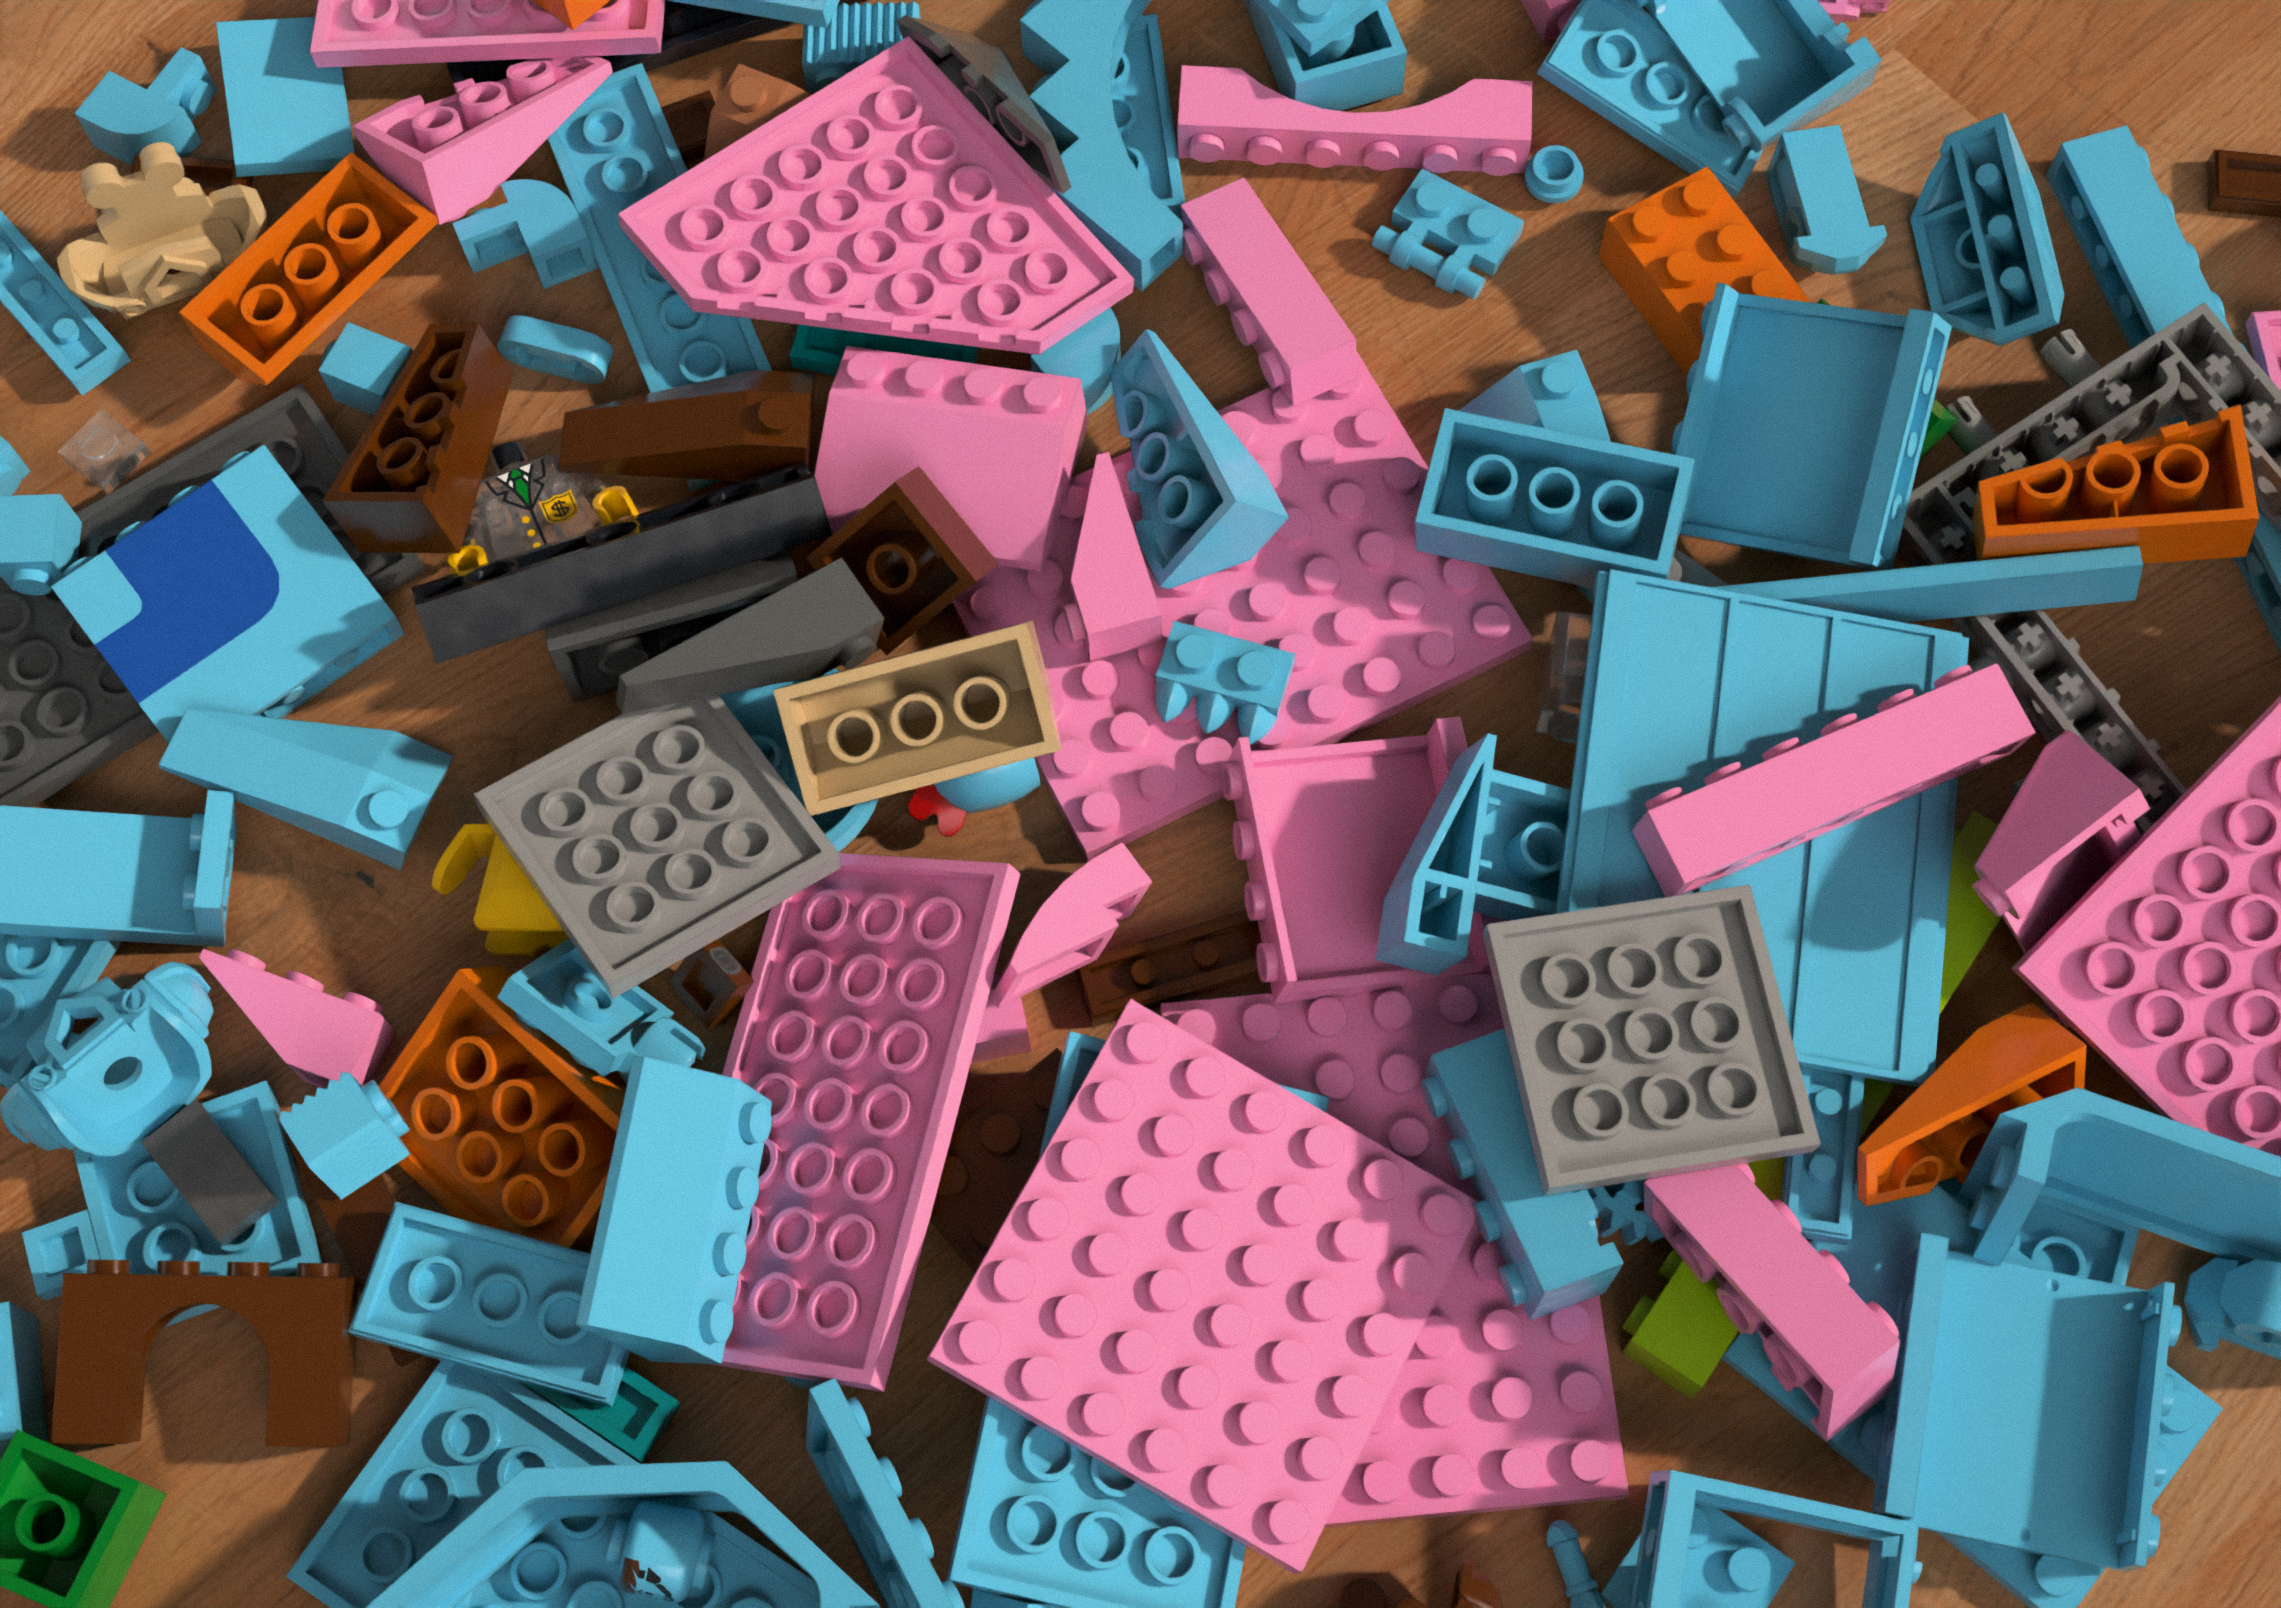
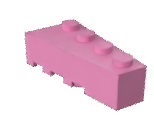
[1644,1163,1900,1442]

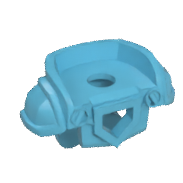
[0,962,214,1157]

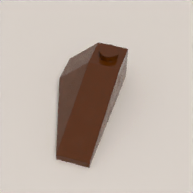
[559,370,815,481]

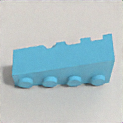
[1421,1028,1624,1321]

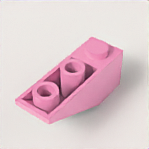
[199,949,397,1089]

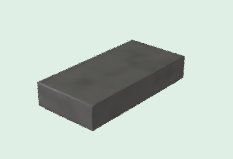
[141,1099,280,1246]

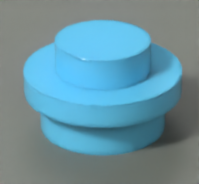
[1524,145,1584,203]

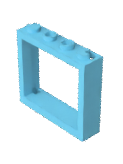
[1630,1470,1923,1608]

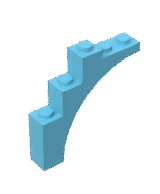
[1020,0,1183,292]

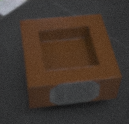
[668,939,754,1030]

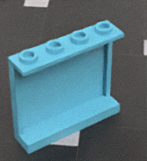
[1672,283,1952,571]

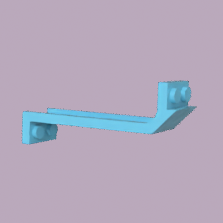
[0,790,238,947]
[1957,1087,2281,1266]

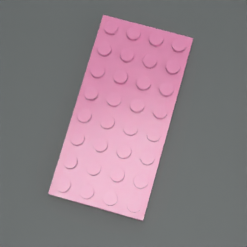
[710,853,1020,1392]

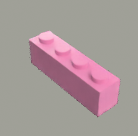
[1181,177,1358,406]

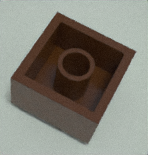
[806,466,999,656]

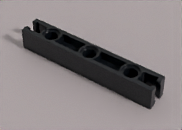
[411,461,832,664]

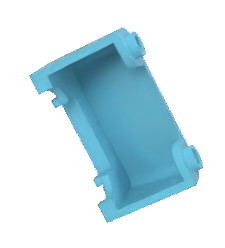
[1629,0,1882,153]

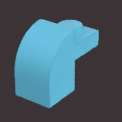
[74,47,217,165]
[452,179,599,289]
[1030,308,1121,415]

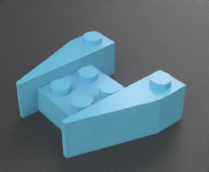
[1375,733,1571,976]

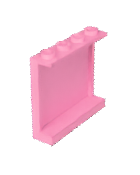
[1221,716,1508,1003]

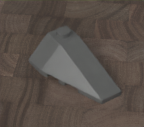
[896,15,1072,194]

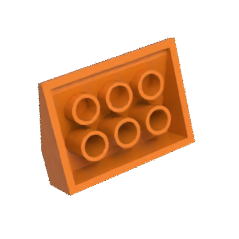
[379,964,627,1252]

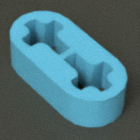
[497,315,614,384]

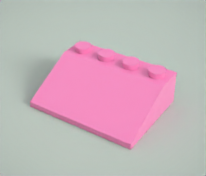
[814,346,1089,572]

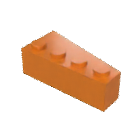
[1972,405,2259,564]

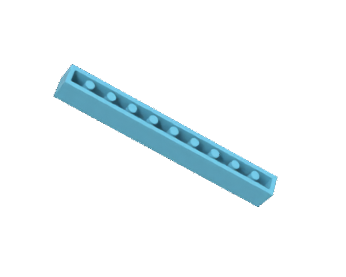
[2046,125,2281,654]

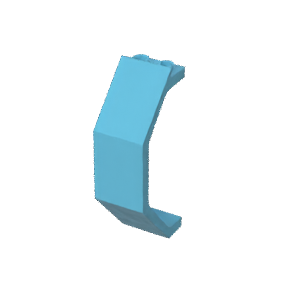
[365,1461,881,1608]

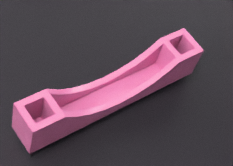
[1178,65,1533,176]

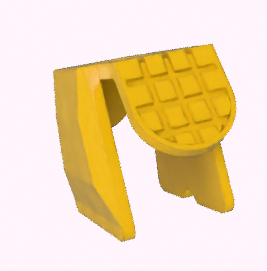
[432,824,569,956]

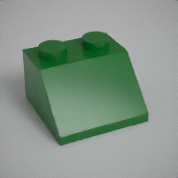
[0,1429,167,1608]

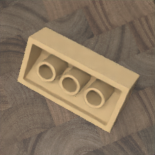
[773,620,1061,816]

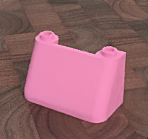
[1972,730,2150,1029]

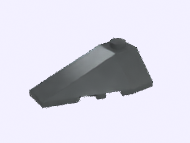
[616,558,885,713]

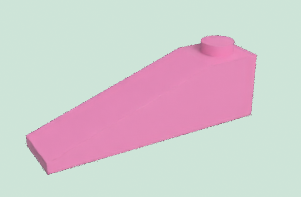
[353,56,613,225]

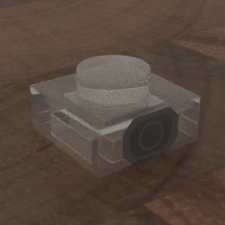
[58,409,151,495]

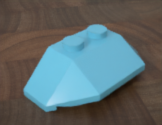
[1910,112,2065,346]

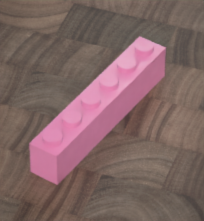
[1631,663,2036,897]

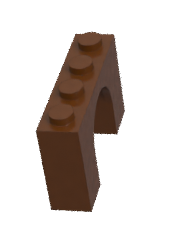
[51,1260,359,1447]

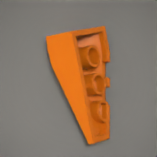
[1857,1003,2087,1207]

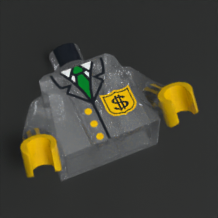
[447,441,639,574]

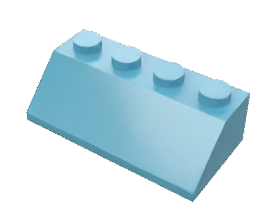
[575,1056,772,1364]

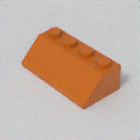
[179,152,438,386]

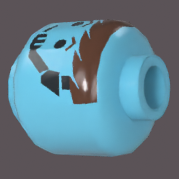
[606,1500,715,1602]

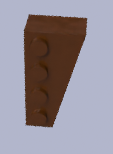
[322,322,513,553]

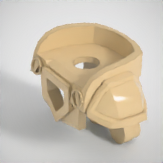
[57,142,267,320]

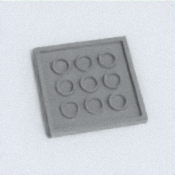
[474,695,841,999]
[1482,885,1821,1196]

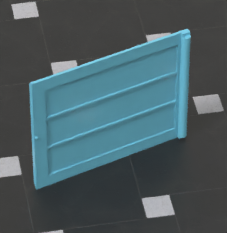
[1556,569,1969,1087]

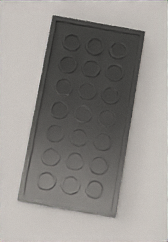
[0,383,426,807]

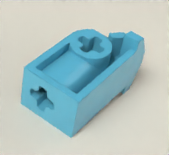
[1765,125,1887,275]
[2183,1255,2281,1360]

